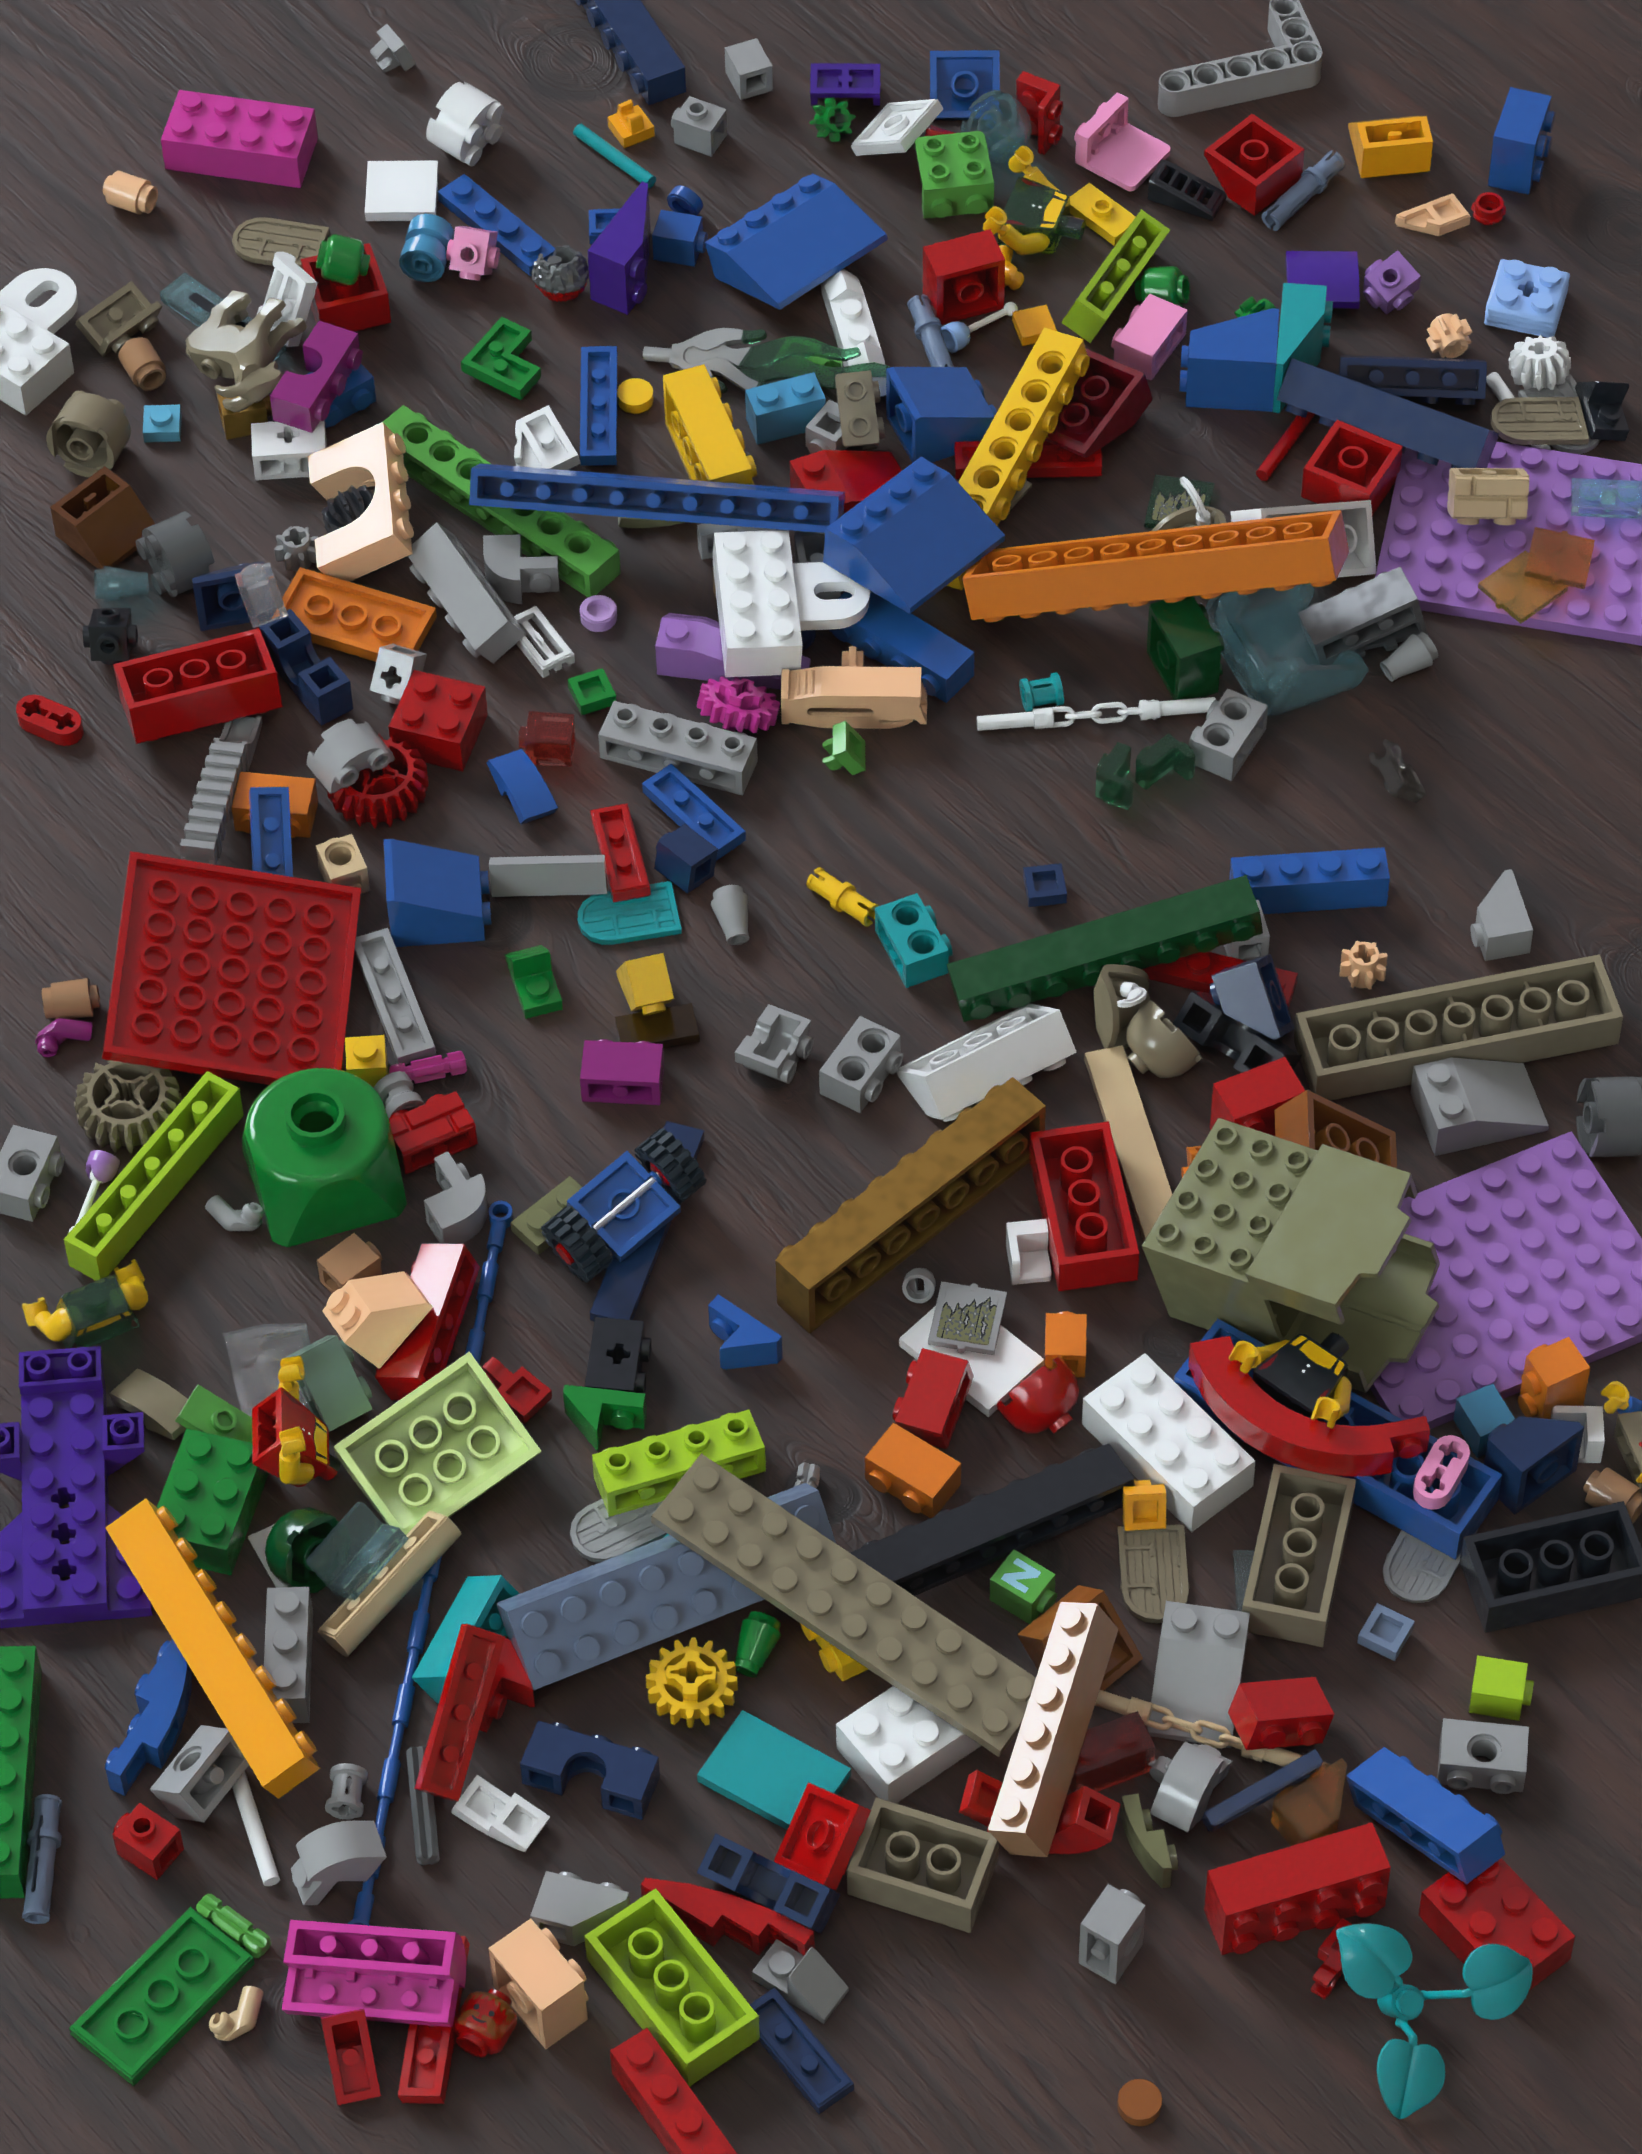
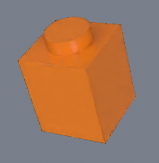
[1045,1311,1087,1378]

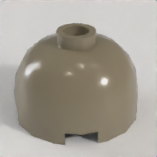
[1127,1000,1202,1079]

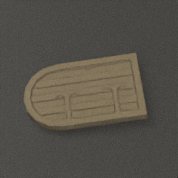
[232,217,330,268]
[1490,397,1589,445]
[1117,1524,1190,1624]

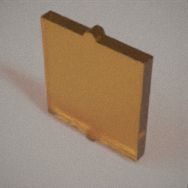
[1524,527,1595,589]

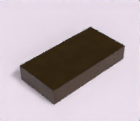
[615,1003,700,1049]

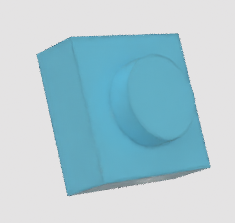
[143,404,182,442]

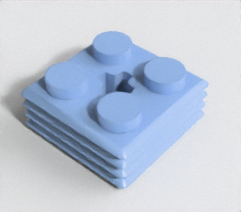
[1484,259,1570,338]

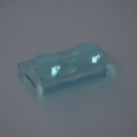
[1570,478,1642,519]

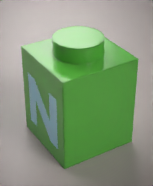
[990,1549,1057,1624]

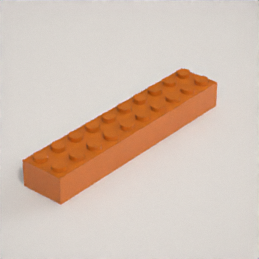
[962,510,1349,622]

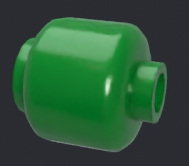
[316,234,370,286]
[1135,266,1190,307]

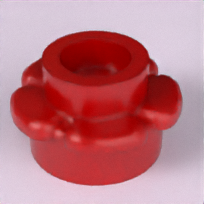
[1471,192,1506,225]

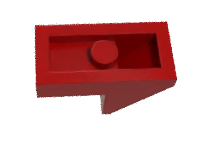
[479,1638,535,1733]
[321,2008,381,2105]

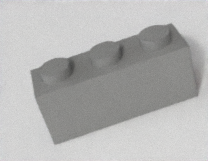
[264,1587,313,1723]

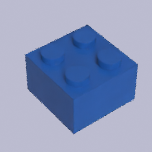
[1488,87,1556,195]

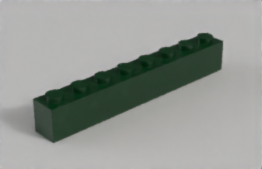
[947,875,1263,1022]

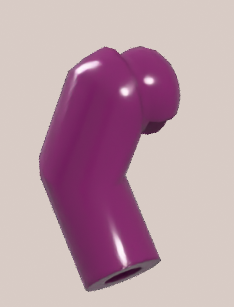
[35,1018,92,1057]

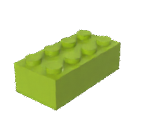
[584,1888,760,2087]

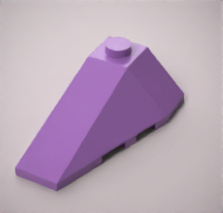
[655,613,811,689]

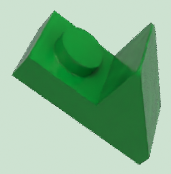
[505,945,563,1019]
[563,1385,647,1451]

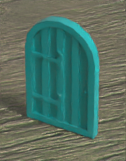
[577,881,682,945]

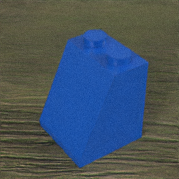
[1179,308,1279,412]
[886,367,997,463]
[383,839,492,947]

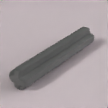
[406,1746,440,1866]

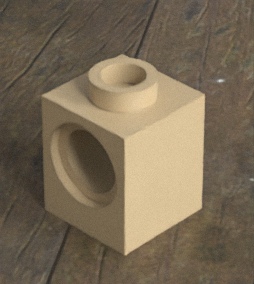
[316,834,370,894]

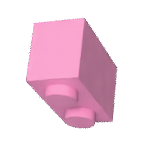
[1111,294,1187,380]

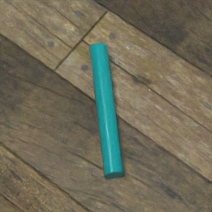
[573,123,656,188]

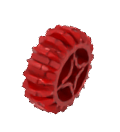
[327,733,429,829]

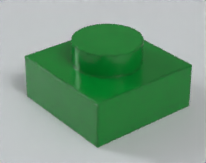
[568,668,616,715]

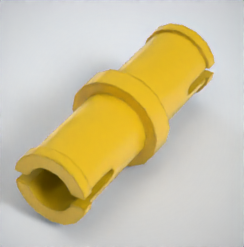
[806,867,879,927]

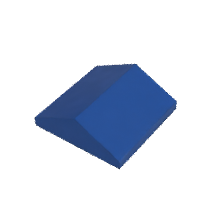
[930,50,1000,120]

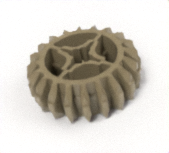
[74,1060,182,1154]

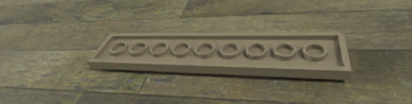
[651,1454,1036,1757]

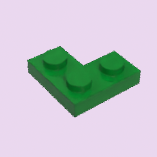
[461,316,541,400]

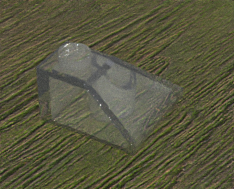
[223,1323,311,1417]

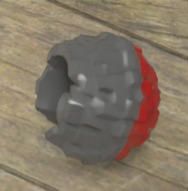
[532,245,589,302]

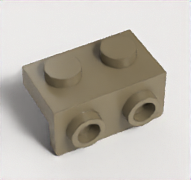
[75,281,163,357]
[835,370,885,451]

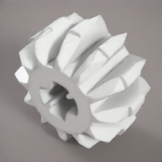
[1509,335,1571,391]

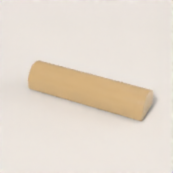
[318,1511,461,1657]

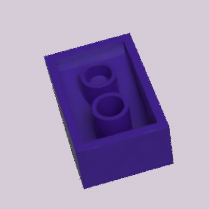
[587,181,651,315]

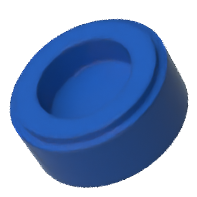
[667,185,703,216]

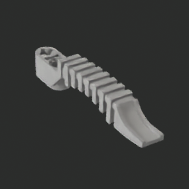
[180,715,262,865]

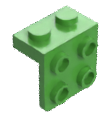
[915,131,994,219]

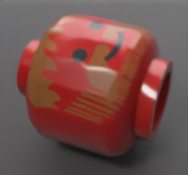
[453,1989,518,2058]

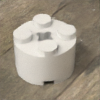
[426,82,504,167]

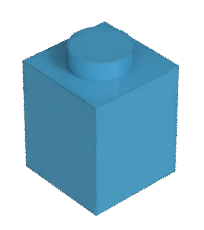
[1453,1383,1515,1458]

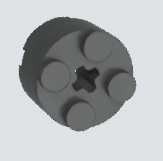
[136,511,215,597]
[1576,1076,1642,1157]

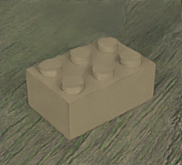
[847,1797,999,1933]

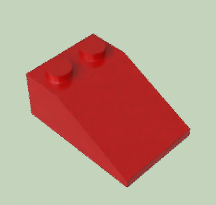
[790,450,902,514]

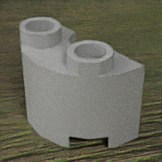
[306,719,395,794]
[735,1004,814,1084]

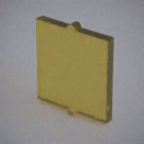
[1478,550,1568,624]

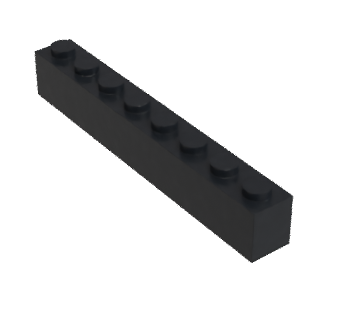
[850,1443,1135,1596]

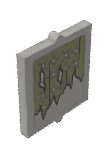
[928,1281,1007,1355]

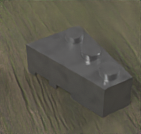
[1298,566,1428,666]

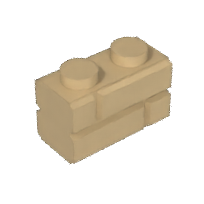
[1447,468,1530,525]

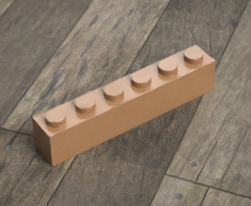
[988,1602,1118,1857]

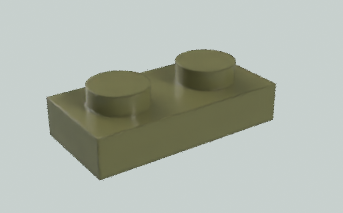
[511,1176,582,1255]

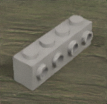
[408,522,526,664]
[598,701,758,796]

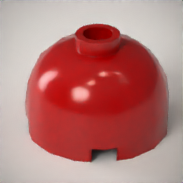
[996,1356,1079,1434]

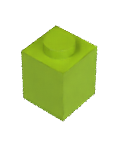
[1469,1655,1534,1721]

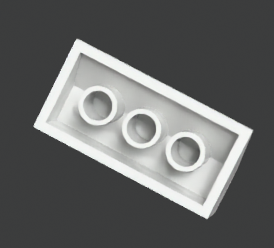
[1231,500,1376,578]
[897,1003,1076,1122]

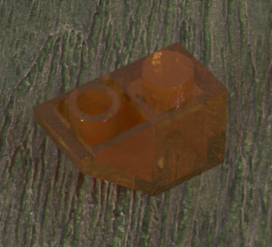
[1271,1758,1347,1846]

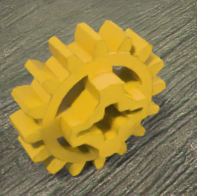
[646,1637,738,1728]

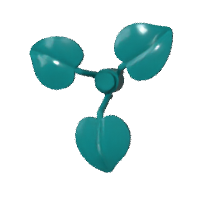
[1336,1923,1533,2119]

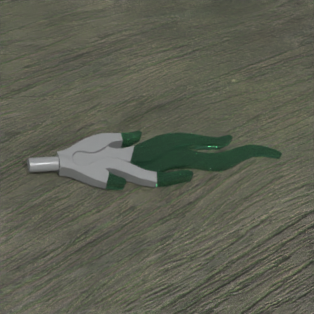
[643,328,890,393]

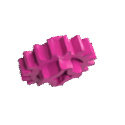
[697,676,780,733]

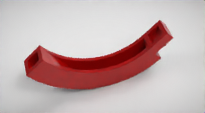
[1188,1336,1430,1476]

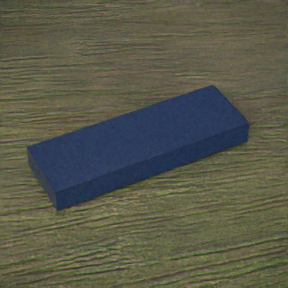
[1201,1749,1323,1832]
[750,1987,854,2114]

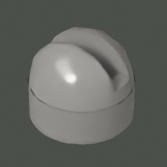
[902,1268,936,1303]

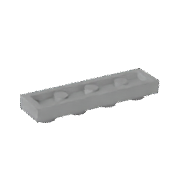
[354,928,436,1065]

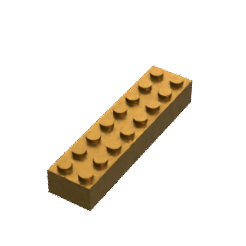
[775,1077,1046,1334]

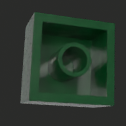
[1146,596,1225,700]

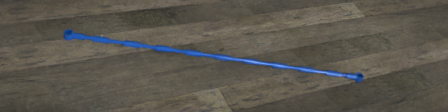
[348,1201,513,1926]

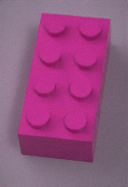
[161,90,318,188]

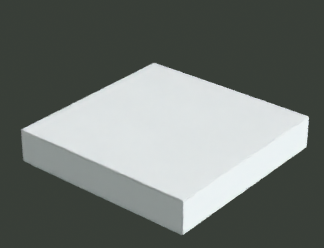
[851,99,943,156]
[365,160,439,221]

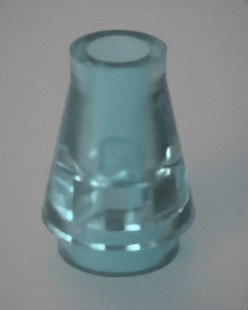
[94,566,149,603]

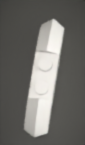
[820,269,886,397]

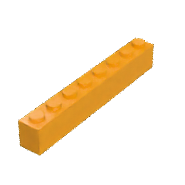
[105,1498,320,1799]

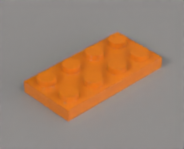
[270,567,437,662]

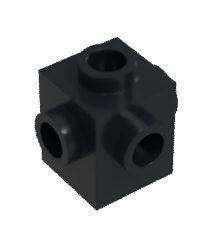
[83,608,138,665]

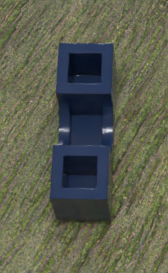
[259,609,353,726]
[520,1720,660,1820]
[697,1833,841,1934]

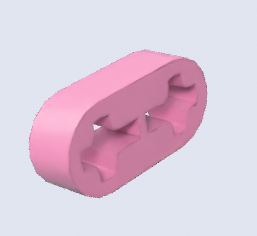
[1413,1435,1470,1510]

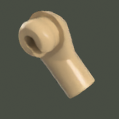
[209,1986,264,2041]

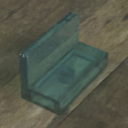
[306,1502,409,1600]

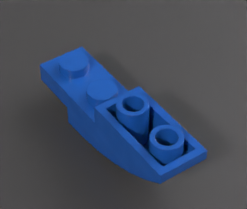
[105,1639,192,1796]

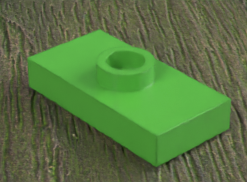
[175,1384,252,1443]

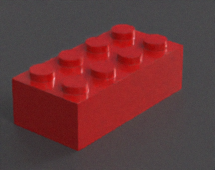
[113,628,283,744]
[1029,1121,1139,1291]
[1204,1822,1391,1955]

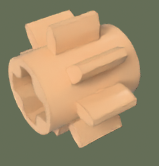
[1426,313,1472,358]
[1339,940,1388,990]

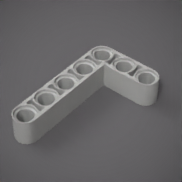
[1158,0,1323,117]

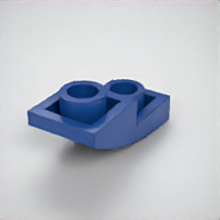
[487,749,558,825]

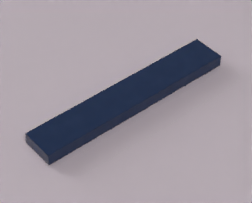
[590,1121,705,1321]

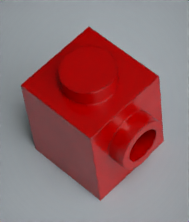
[112,1803,184,1880]

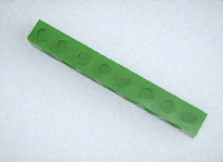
[383,405,621,597]

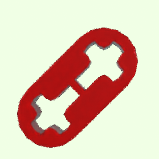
[16,694,84,746]

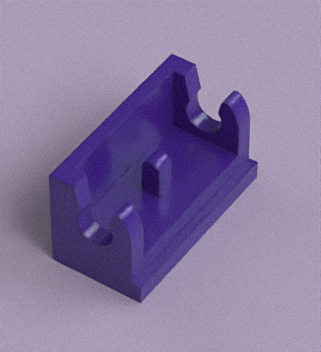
[810,63,881,106]

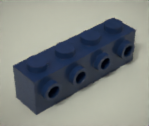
[1338,355,1487,405]

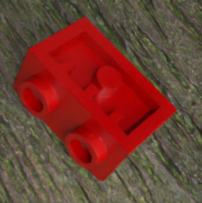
[1016,71,1063,155]

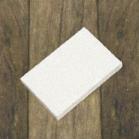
[899,1306,1044,1417]

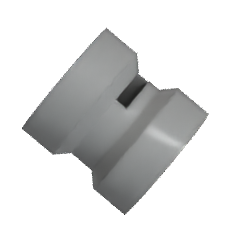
[374,1071,425,1119]

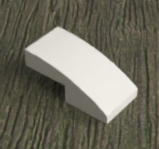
[451,1775,550,1852]

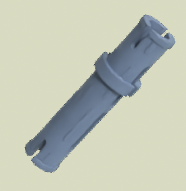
[1261,150,1345,231]
[907,294,954,367]
[22,1794,62,1924]

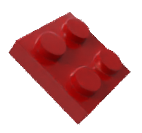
[773,1782,871,1890]

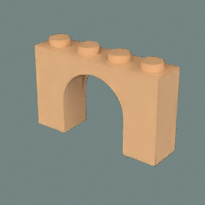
[308,422,414,582]

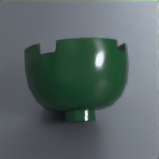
[265,1507,349,1594]

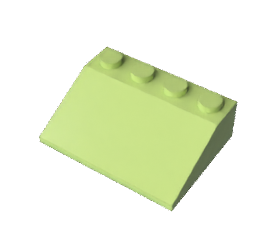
[334,1351,542,1541]

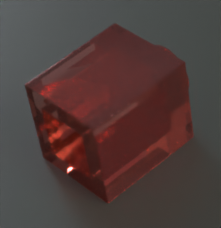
[519,711,576,767]

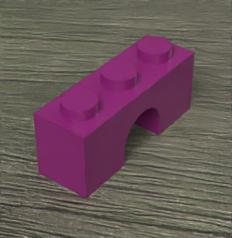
[270,321,363,433]

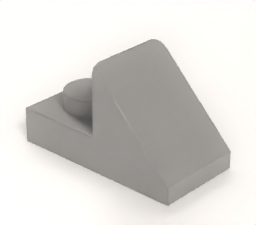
[752,1939,849,2024]

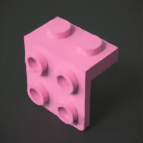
[1074,92,1171,191]

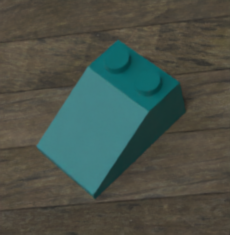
[1273,283,1333,413]

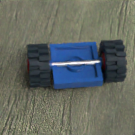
[541,1128,706,1283]

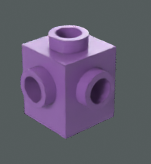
[1363,250,1421,315]

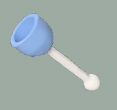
[940,302,1018,353]

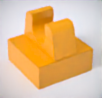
[607,100,655,149]
[1123,1480,1166,1531]

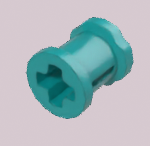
[1019,672,1064,712]

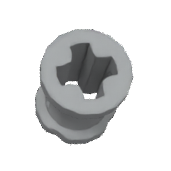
[325,1763,368,1820]

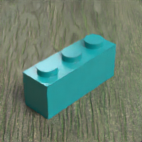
[412,1575,520,1703]

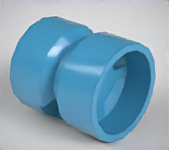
[399,214,454,282]

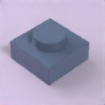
[1357,1603,1415,1661]

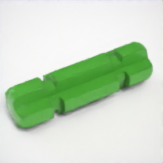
[196,1894,271,1958]

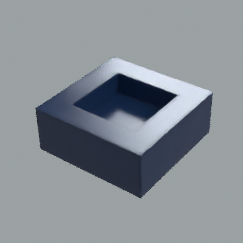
[1023,863,1067,907]

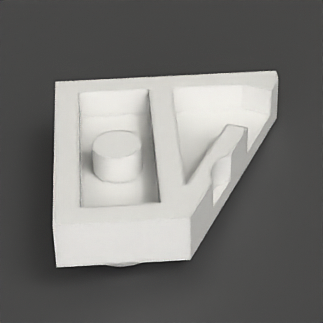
[514,405,581,470]

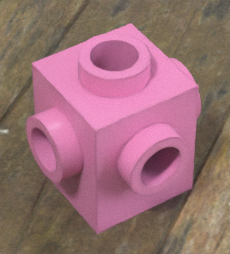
[446,226,500,281]

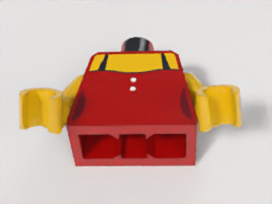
[252,1356,341,1487]

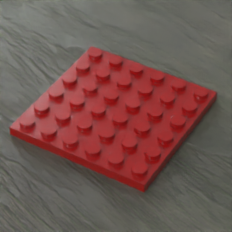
[102,851,361,1085]

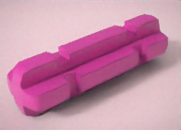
[389,1051,467,1084]

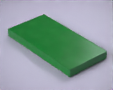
[69,1907,255,2087]

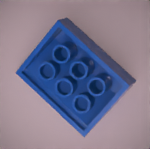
[705,173,888,310]
[823,457,1005,614]

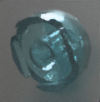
[961,90,1032,163]

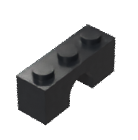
[1173,991,1302,1073]

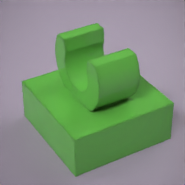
[822,721,866,775]

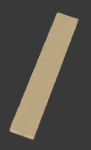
[1084,1045,1172,1241]

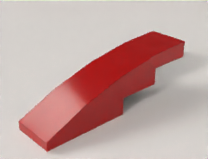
[641,1878,815,1956]

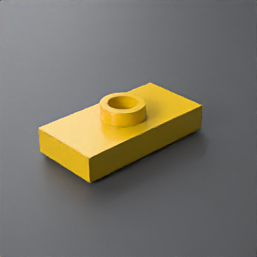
[1065,182,1136,246]

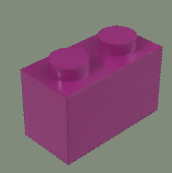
[580,1039,664,1105]

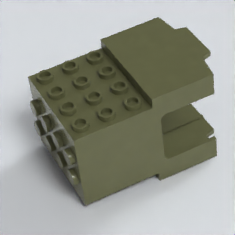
[1142,1118,1440,1393]

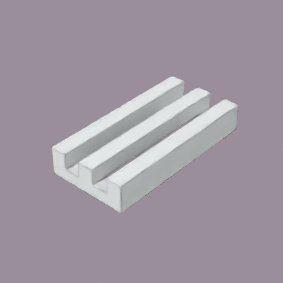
[514,606,575,678]

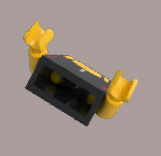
[1228,1332,1352,1429]

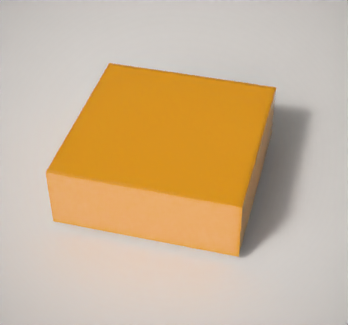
[1012,305,1057,346]

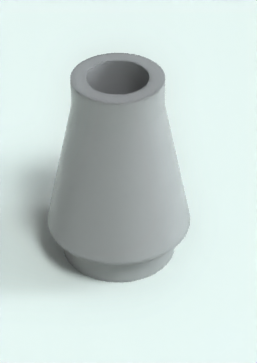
[1380,632,1438,682]
[711,885,750,945]

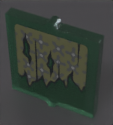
[1144,474,1215,528]

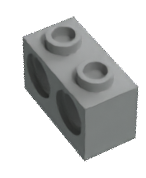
[1189,688,1268,781]
[819,1016,903,1113]

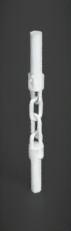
[976,697,1216,731]

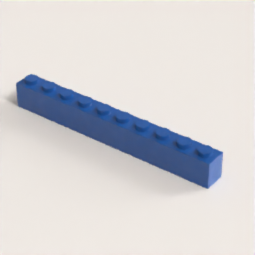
[469,464,845,533]

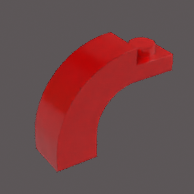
[959,1770,1120,1854]

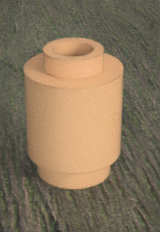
[103,170,158,214]

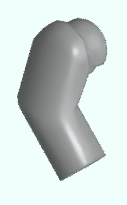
[205,1195,264,1231]

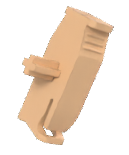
[781,646,927,729]

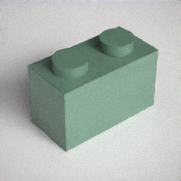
[285,1335,373,1432]

